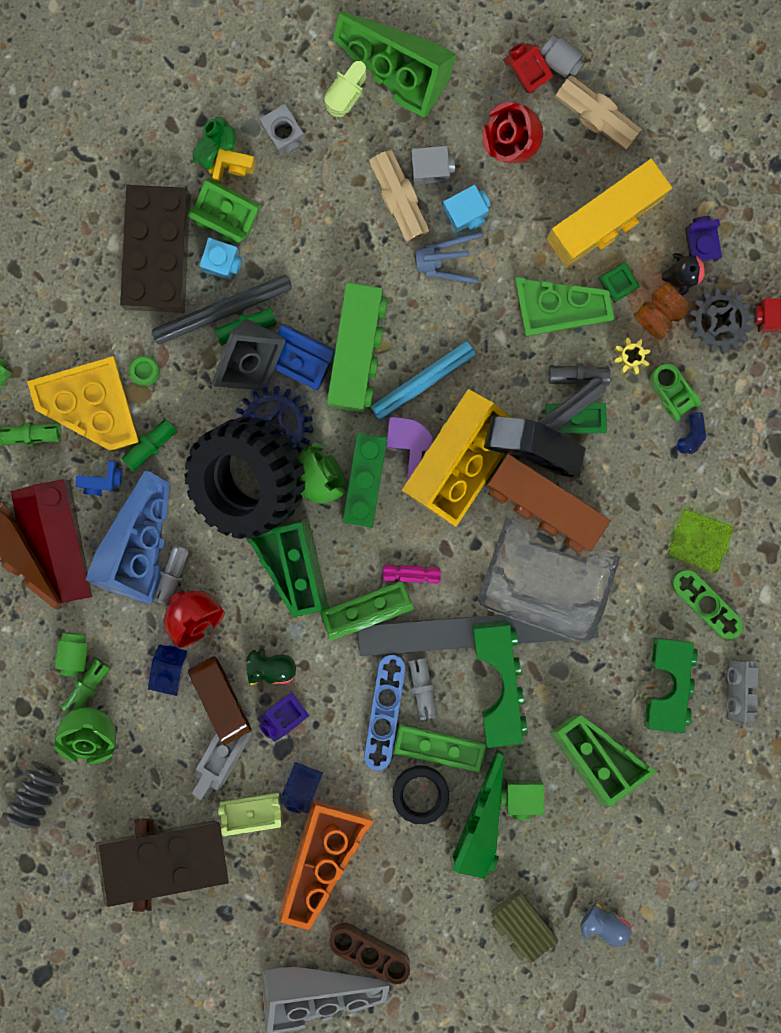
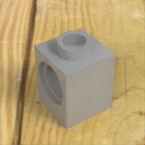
[259,104,305,156]
[411,146,455,185]

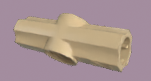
[555,75,642,152]
[369,150,429,243]

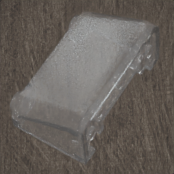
[478,517,620,642]

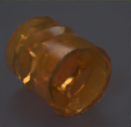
[634,283,691,340]

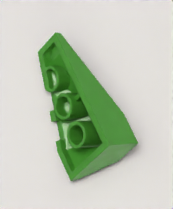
[333,11,457,118]

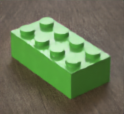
[327,282,388,414]

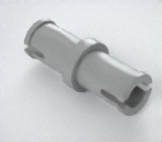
[408,658,438,720]

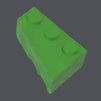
[549,715,657,808]

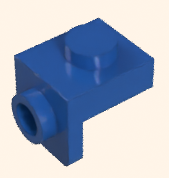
[75,460,123,496]

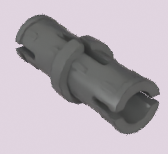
[549,363,611,387]

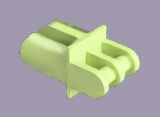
[324,61,366,117]

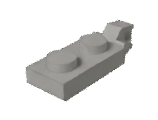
[192,732,253,800]

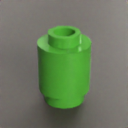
[55,632,88,677]

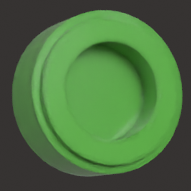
[129,356,160,386]

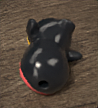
[662,253,705,297]

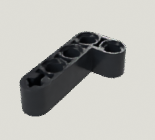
[484,416,586,478]

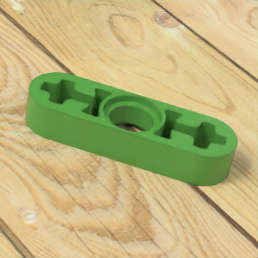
[671,570,743,639]

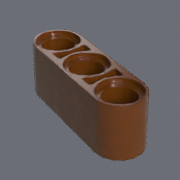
[188,656,252,746]
[329,922,410,985]

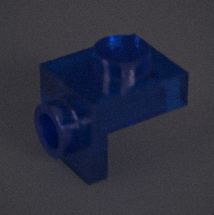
[148,645,187,696]

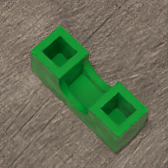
[343,433,387,528]
[644,637,698,733]

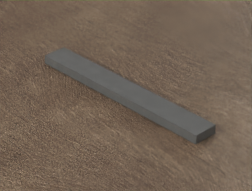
[358,607,599,656]

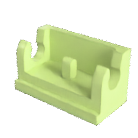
[218,793,284,836]

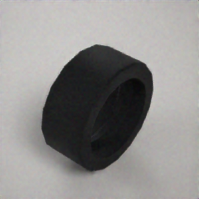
[393,765,449,825]

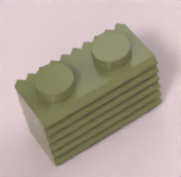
[491,889,558,964]

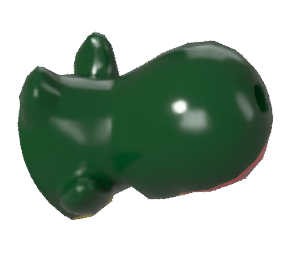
[246,649,296,685]

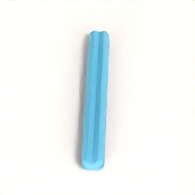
[371,342,476,420]

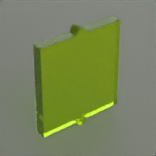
[668,509,734,573]

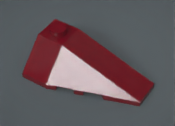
[11,479,92,603]

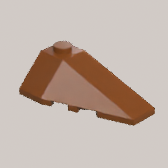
[0,501,63,609]

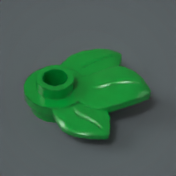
[193,117,236,170]

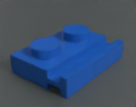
[275,324,336,391]

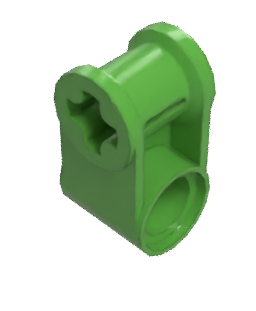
[649,364,702,422]

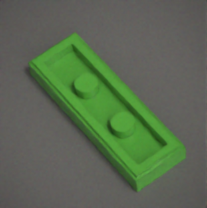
[320,581,414,641]
[393,723,486,773]

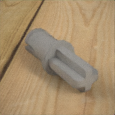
[153,545,188,606]

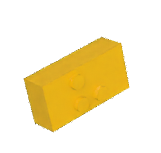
[546,158,672,268]
[401,389,511,527]

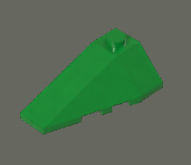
[450,750,504,879]

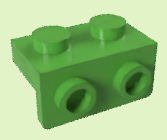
[187,178,262,243]

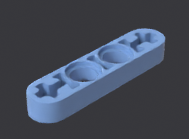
[364,654,405,771]

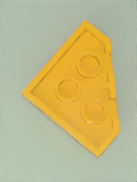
[27,356,140,451]

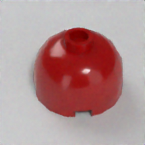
[482,101,543,164]
[163,590,225,648]

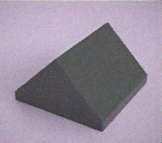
[212,318,286,391]

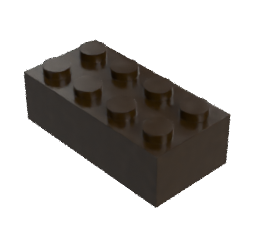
[120,185,191,313]

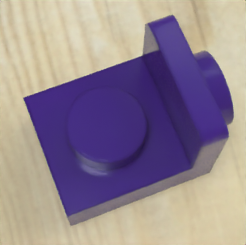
[685,216,722,262]
[257,692,309,742]

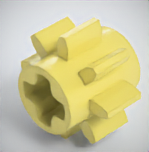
[613,338,651,375]

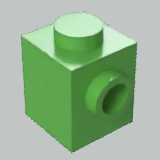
[500,780,544,820]

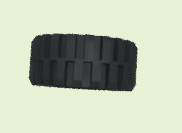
[184,417,305,539]

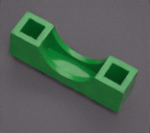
[472,620,527,748]

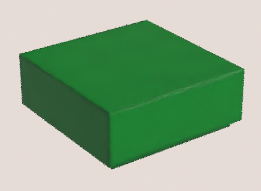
[598,261,640,303]

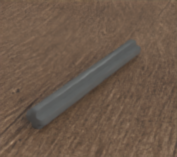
[152,275,292,344]

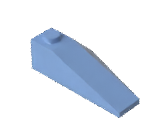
[86,471,170,604]

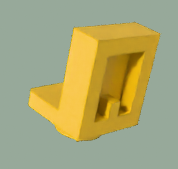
[209,149,256,184]

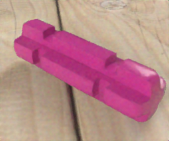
[382,564,441,584]

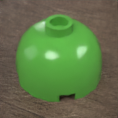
[298,442,348,504]
[54,707,116,764]

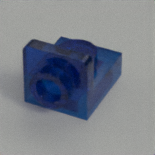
[280,762,323,814]

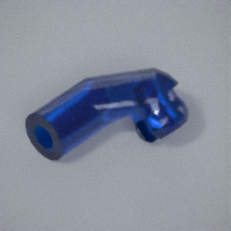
[677,412,706,454]

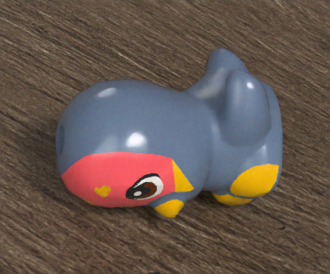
[580,903,632,947]

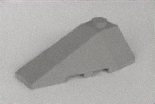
[263,966,390,1033]

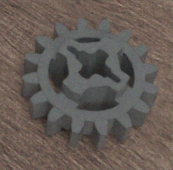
[687,288,754,354]

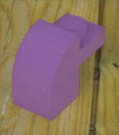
[386,417,434,481]

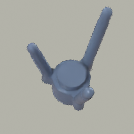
[416,231,483,284]

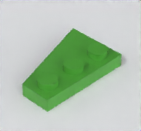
[515,277,614,337]

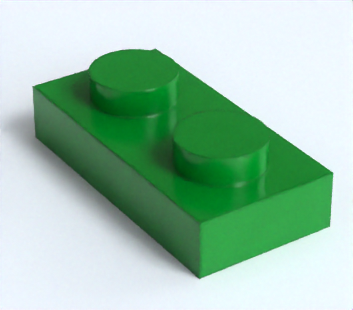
[545,403,607,434]

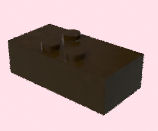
[95,820,229,907]

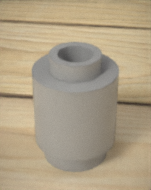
[540,35,585,79]

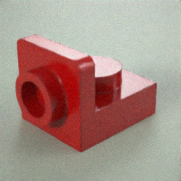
[503,43,553,93]

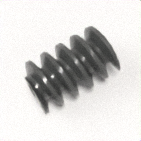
[2,761,64,829]

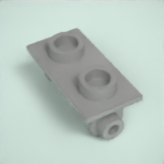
[726,660,759,722]

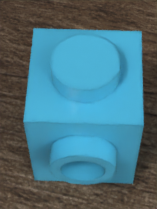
[442,185,491,233]
[199,238,242,281]

